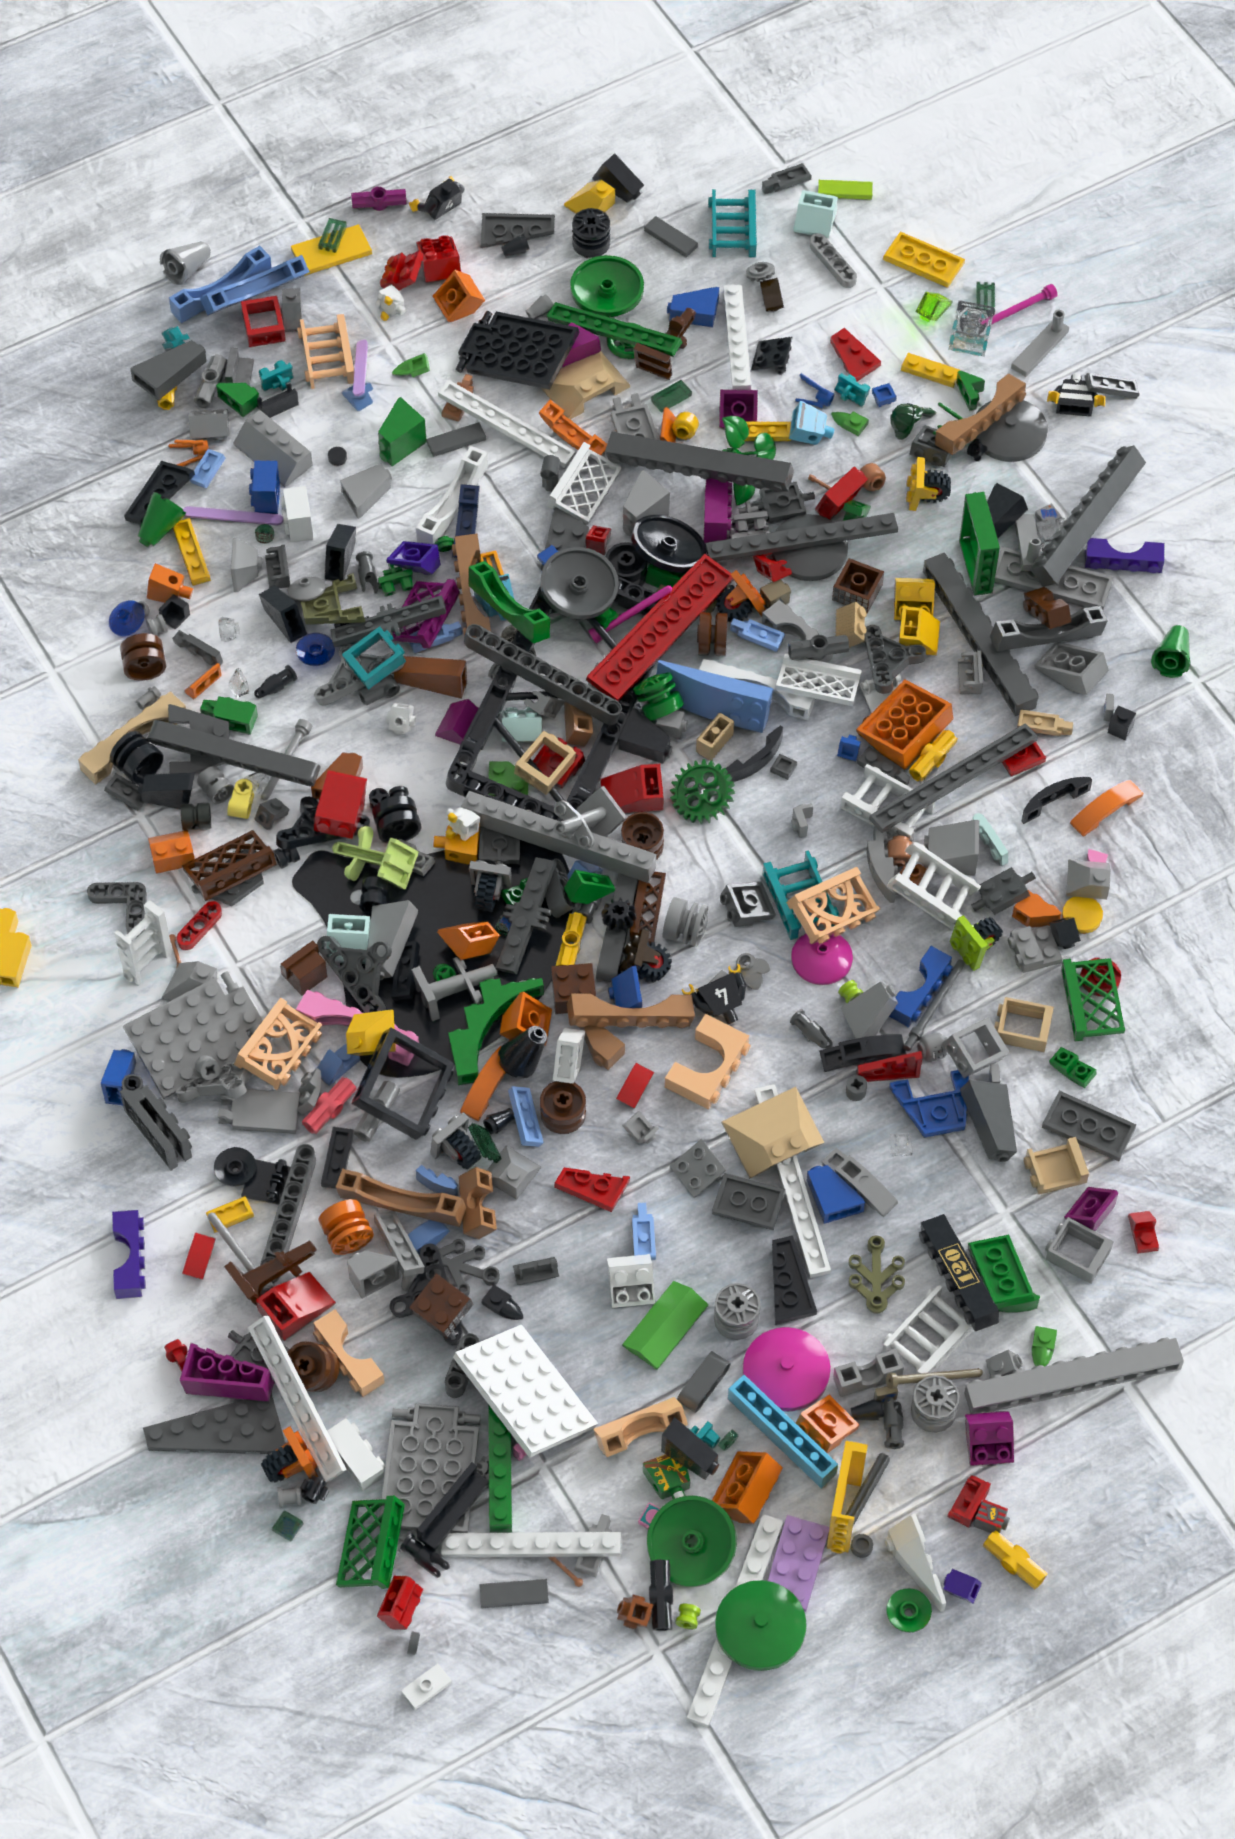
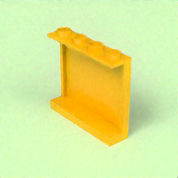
[827,1441,868,1553]

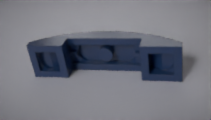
[452,484,480,558]

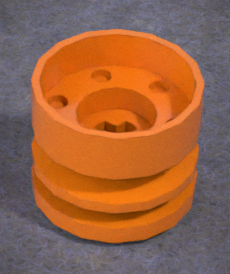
[318,1199,374,1255]

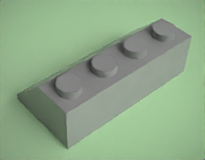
[233,410,313,487]

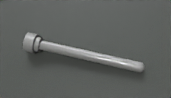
[261,719,313,800]
[208,1212,275,1295]

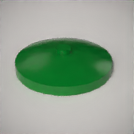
[570,255,644,317]
[647,1496,737,1587]
[715,1580,806,1671]

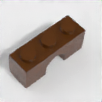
[1023,587,1071,629]

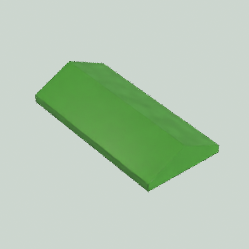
[622,1281,708,1370]

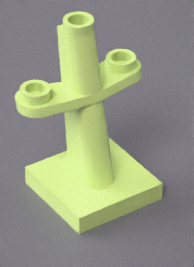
[332,826,419,890]

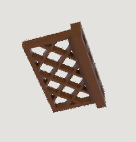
[182,830,277,901]

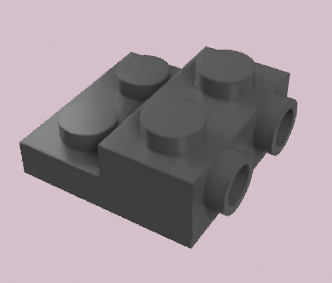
[909,425,951,467]
[720,882,776,927]

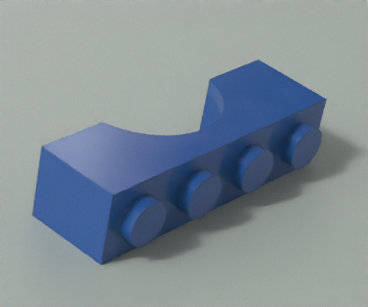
[889,946,953,1027]

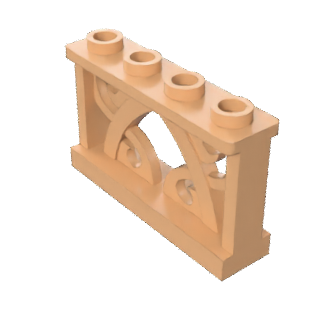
[786,867,880,944]
[234,998,322,1090]

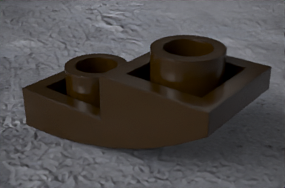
[760,278,784,312]

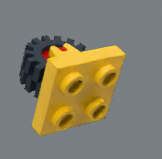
[906,457,951,511]

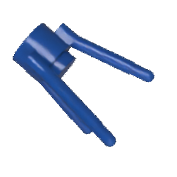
[795,373,835,409]

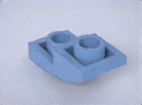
[416,1165,458,1196]
[408,1220,450,1255]

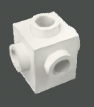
[386,703,416,734]

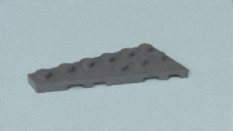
[143,1393,285,1454]

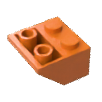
[437,922,500,960]

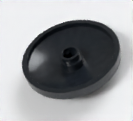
[631,515,706,573]

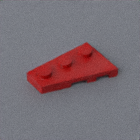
[830,327,881,382]
[856,1051,923,1082]
[554,1167,630,1212]

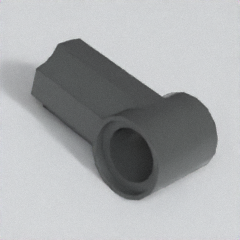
[540,455,561,492]
[358,674,400,706]

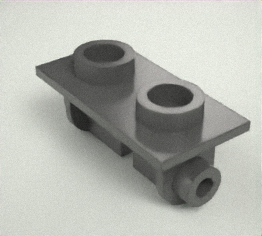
[513,1257,559,1285]

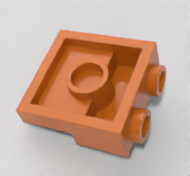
[796,1394,860,1453]

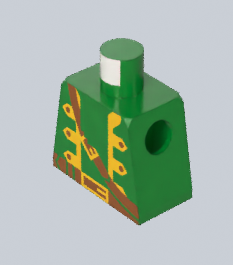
[643,1454,690,1499]

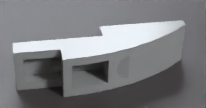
[866,826,899,903]
[821,1148,898,1217]

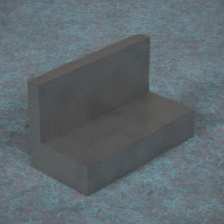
[225,347,254,385]

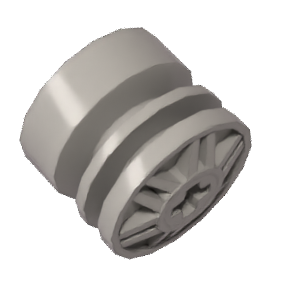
[662,897,708,947]
[714,1283,761,1340]
[911,1375,960,1433]

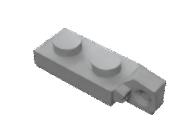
[574,1514,612,1577]

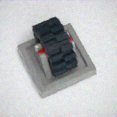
[469,860,512,912]
[430,1112,481,1169]

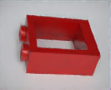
[241,296,286,347]
[814,466,868,520]

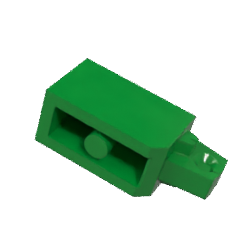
[200,696,258,735]

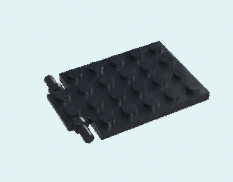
[456,311,580,390]

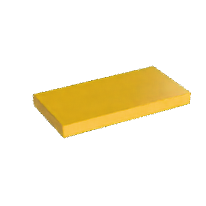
[291,224,372,276]
[883,231,965,288]

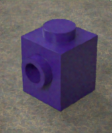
[944,1569,982,1604]

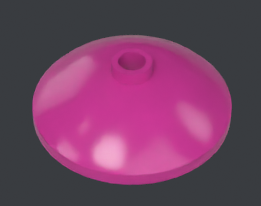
[791,930,853,985]

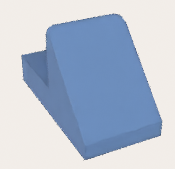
[342,383,373,411]
[316,1044,360,1086]

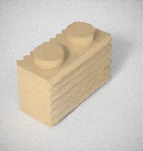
[835,602,867,648]
[696,713,734,761]

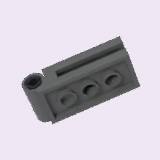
[120,1074,192,1171]

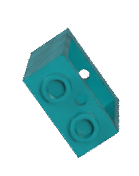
[342,626,406,690]

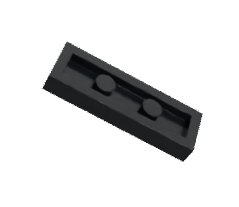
[391,941,420,1001]
[321,1127,354,1189]

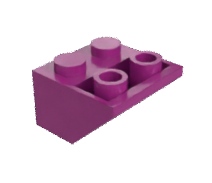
[965,1411,1014,1466]

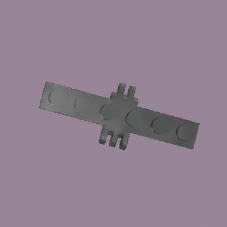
[331,595,446,648]
[496,857,556,975]

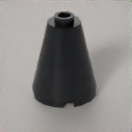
[498,1026,547,1078]

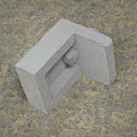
[791,803,813,838]
[622,1111,659,1145]
[986,1350,1023,1377]

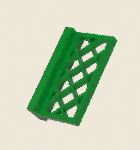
[1061,958,1125,1042]
[336,1495,405,1589]

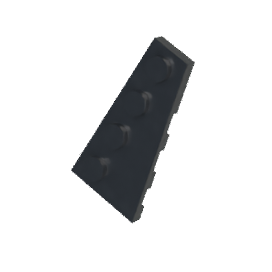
[124,461,195,525]
[772,1235,817,1325]

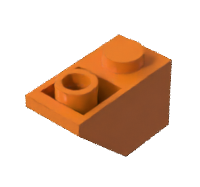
[1012,890,1061,927]

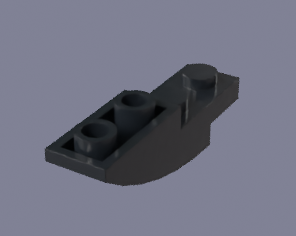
[819,1034,906,1072]

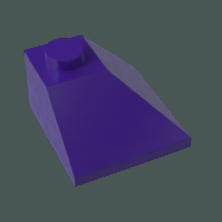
[386,541,441,575]

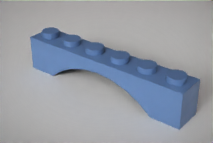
[169,246,272,323]
[200,255,310,316]

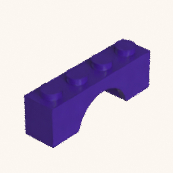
[1085,538,1165,573]
[112,1210,146,1299]

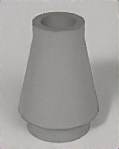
[526,295,553,319]

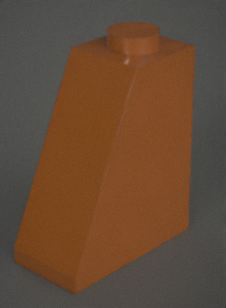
[311,752,363,800]

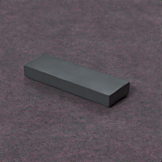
[644,216,698,258]
[1084,373,1140,399]
[426,422,486,457]
[479,1579,549,1608]

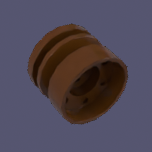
[621,812,664,860]

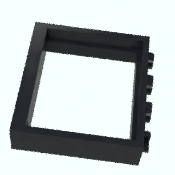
[351,1027,455,1140]

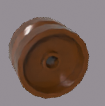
[697,612,728,656]
[120,633,166,681]
[540,1081,586,1134]
[287,1341,340,1392]

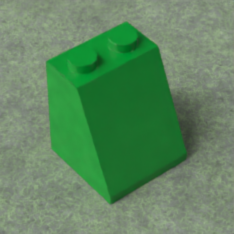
[378,397,427,466]

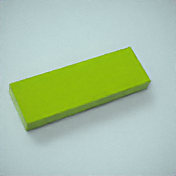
[818,180,873,200]

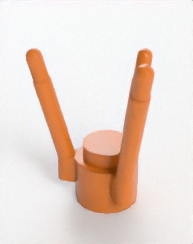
[168,440,209,467]

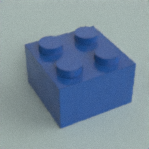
[249,460,280,514]

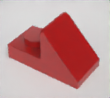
[586,525,612,555]
[1128,1211,1159,1254]

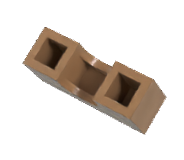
[458,1167,497,1239]

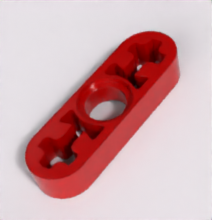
[177,901,222,950]

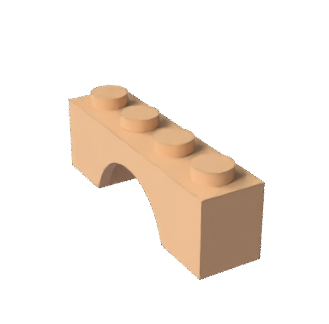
[313,1309,385,1397]
[593,1397,688,1457]

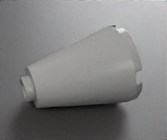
[160,241,210,284]

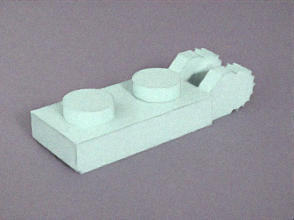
[972,813,1008,866]

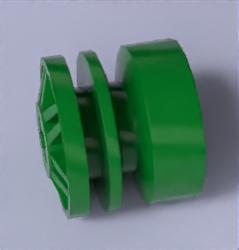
[633,672,684,721]

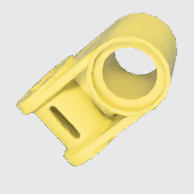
[227,779,254,819]

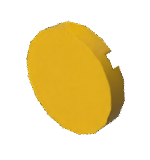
[1062,897,1103,934]

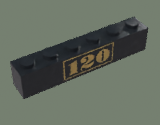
[919,1214,999,1332]

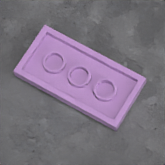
[768,1515,830,1612]

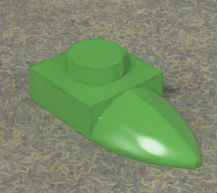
[392,353,430,377]
[831,411,869,436]
[1032,1326,1057,1367]

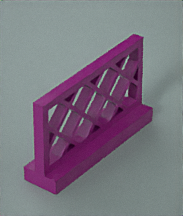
[392,579,460,649]

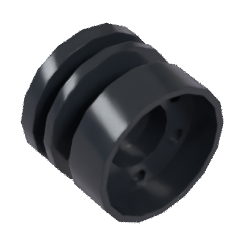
[572,208,610,258]
[110,731,164,785]

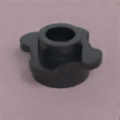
[967,439,988,462]

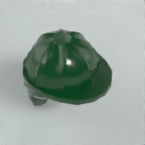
[890,403,936,440]

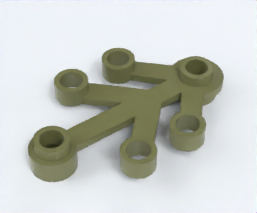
[848,1235,905,1314]

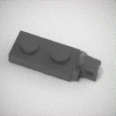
[761,163,812,194]
[172,630,223,666]
[857,747,910,785]

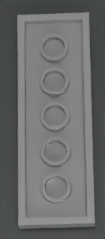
[995,547,1113,610]

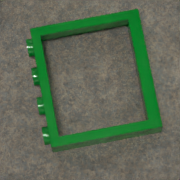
[959,492,1000,596]

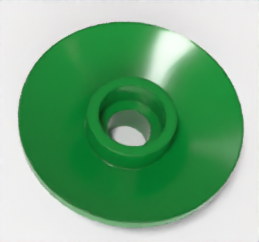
[886,1588,932,1633]

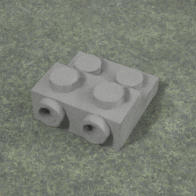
[1008,925,1062,973]

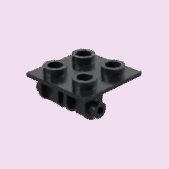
[751,337,792,375]
[241,1159,291,1205]

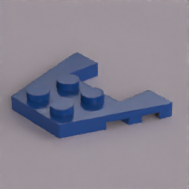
[889,1070,969,1138]

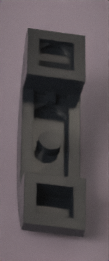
[726,725,783,782]
[1021,777,1092,824]

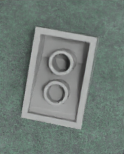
[1034,642,1109,695]

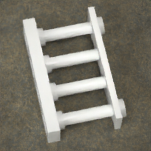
[841,764,936,841]
[887,842,981,930]
[114,900,173,986]
[882,1285,974,1374]

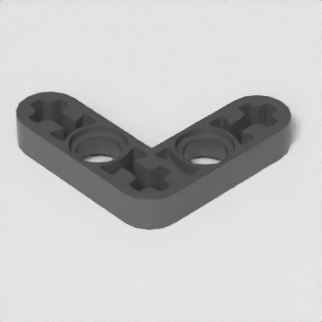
[87,882,147,938]

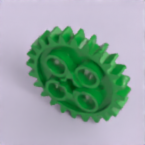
[670,759,735,824]

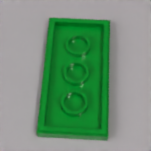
[968,1234,1035,1308]

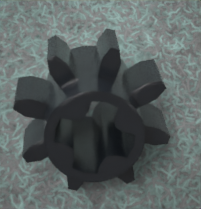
[300,1476,328,1504]

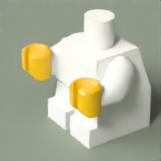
[375,285,406,321]
[445,807,480,841]

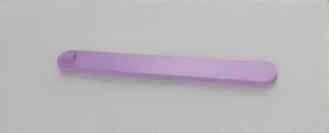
[353,340,368,396]
[183,506,283,525]

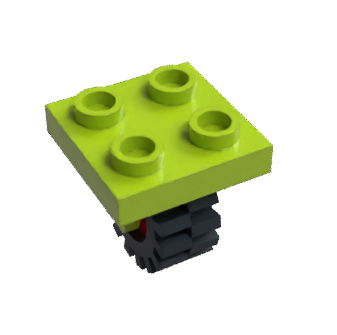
[949,915,1003,971]

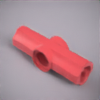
[302,1077,357,1134]

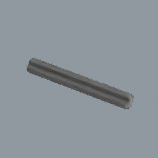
[845,1453,890,1526]

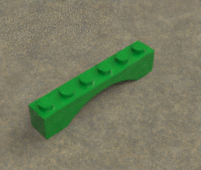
[468,561,550,644]
[488,1404,512,1533]

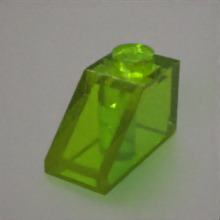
[915,292,953,322]

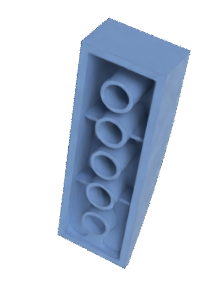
[656,660,773,733]

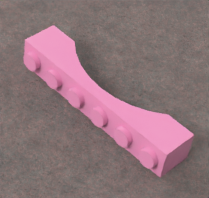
[296,990,419,1066]

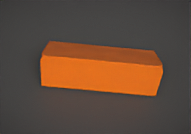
[660,407,676,443]
[184,663,222,699]

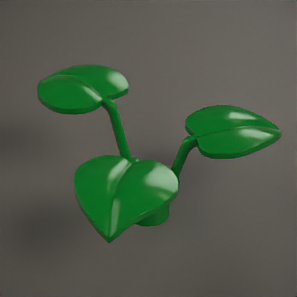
[722,416,776,506]

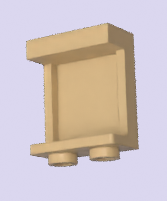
[1023,1137,1089,1195]

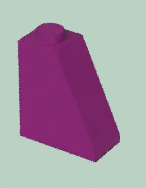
[561,322,601,368]

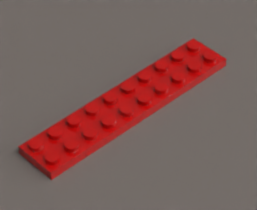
[586,554,734,702]

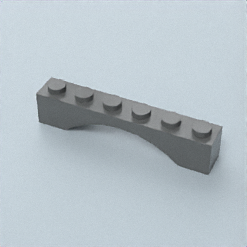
[990,606,1108,652]

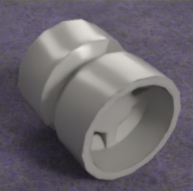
[197,766,234,804]

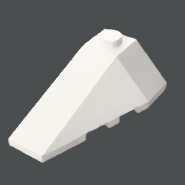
[885,1514,946,1612]

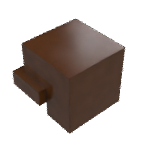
[280,940,327,996]

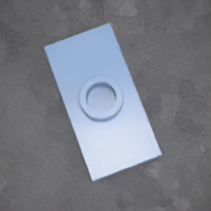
[190,449,226,489]

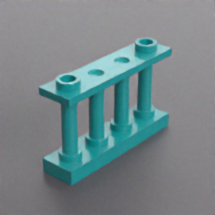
[708,189,757,258]
[762,850,839,940]

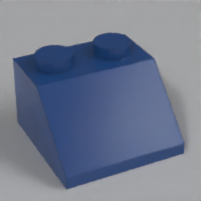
[608,966,642,1009]

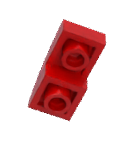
[616,1063,654,1109]
[182,1232,216,1280]

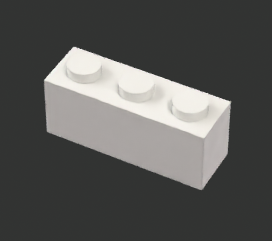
[327,1418,385,1491]

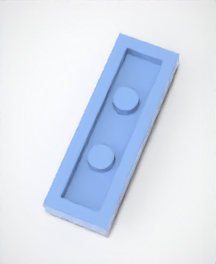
[508,1086,544,1147]

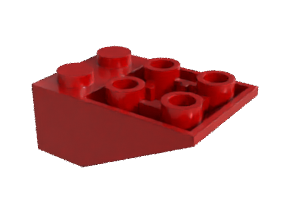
[416,235,461,282]
[600,764,664,813]
[256,1272,336,1341]

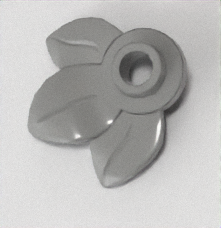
[733,953,770,990]

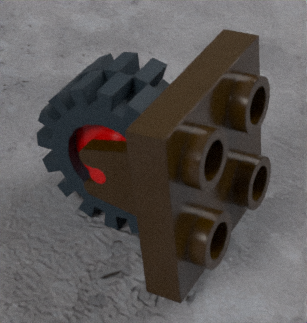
[619,929,672,982]

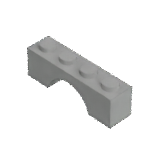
[762,600,833,663]

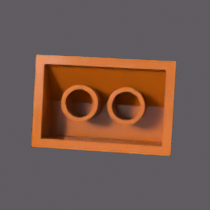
[712,1451,783,1524]

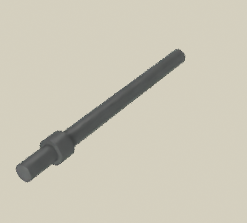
[903,959,965,1051]

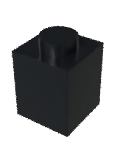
[1107,705,1136,741]
[1049,917,1081,949]

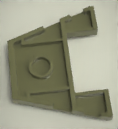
[301,573,365,625]

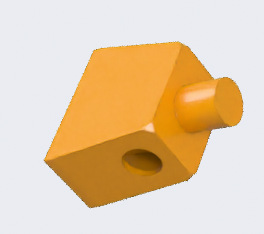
[433,823,480,865]

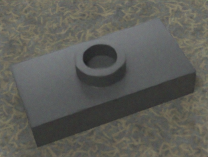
[104,773,144,811]

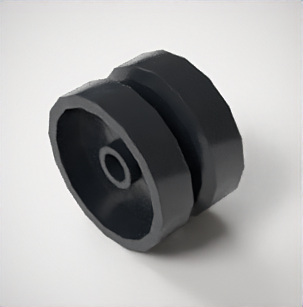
[605,542,647,586]
[372,796,422,843]

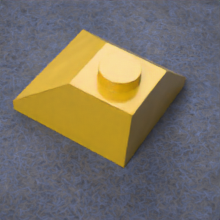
[564,180,615,214]
[346,1010,396,1056]

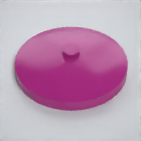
[743,1327,830,1411]

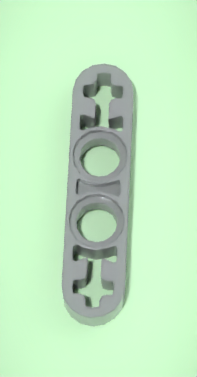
[810,233,857,288]

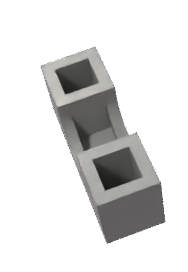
[833,1349,904,1397]

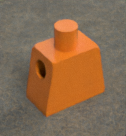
[147,563,193,603]

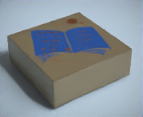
[874,1386,898,1404]

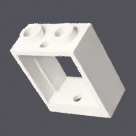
[553,1028,585,1084]

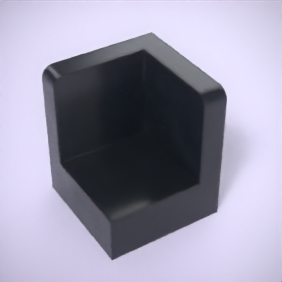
[159,594,190,629]

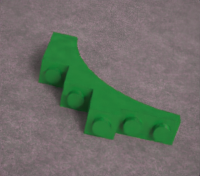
[448,978,544,1086]

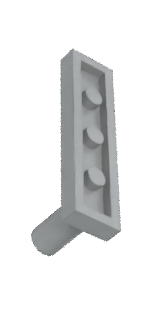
[1011,310,1070,377]
[1015,514,1041,571]
[374,1211,425,1291]

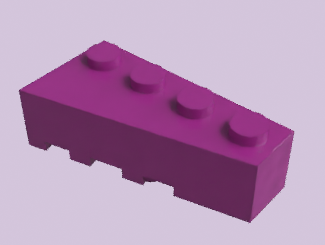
[703,478,732,552]
[180,1343,274,1401]

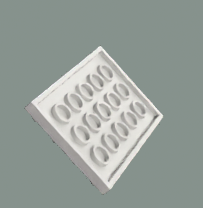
[453,1325,598,1458]

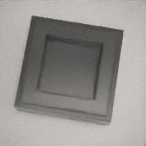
[770,754,797,780]

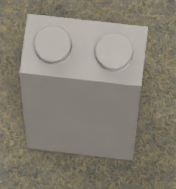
[623,470,670,536]
[923,820,979,875]

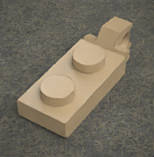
[1017,710,1073,736]

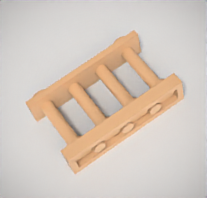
[297,314,354,389]

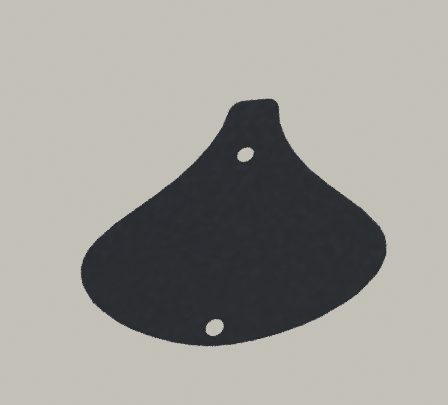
[292,840,573,1078]

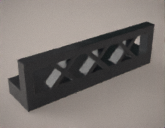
[417,1462,489,1552]

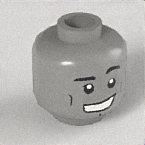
[917,1032,947,1062]

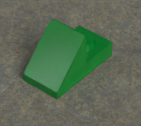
[956,371,985,411]
[843,500,871,521]

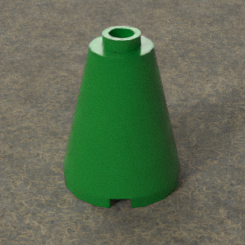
[138,492,186,548]
[1151,625,1191,678]

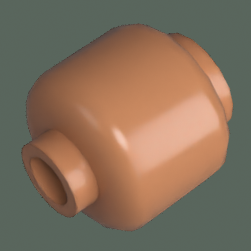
[860,463,886,492]
[887,836,912,867]

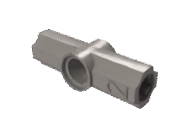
[194,354,227,408]
[354,1081,400,1142]

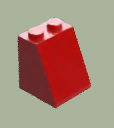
[314,770,367,839]

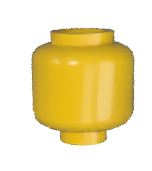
[672,412,699,440]

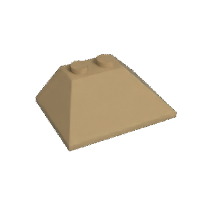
[541,351,630,420]
[721,1087,824,1178]

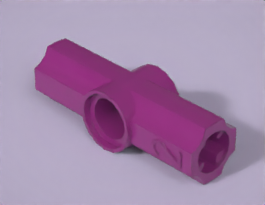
[351,186,407,211]

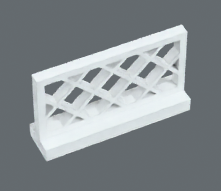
[546,442,622,524]
[775,654,862,706]

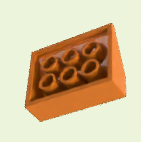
[856,679,954,770]

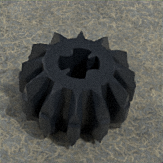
[601,897,636,933]

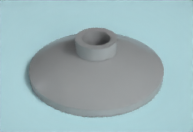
[288,577,326,602]

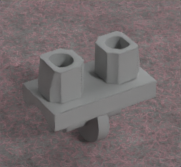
[731,501,768,533]

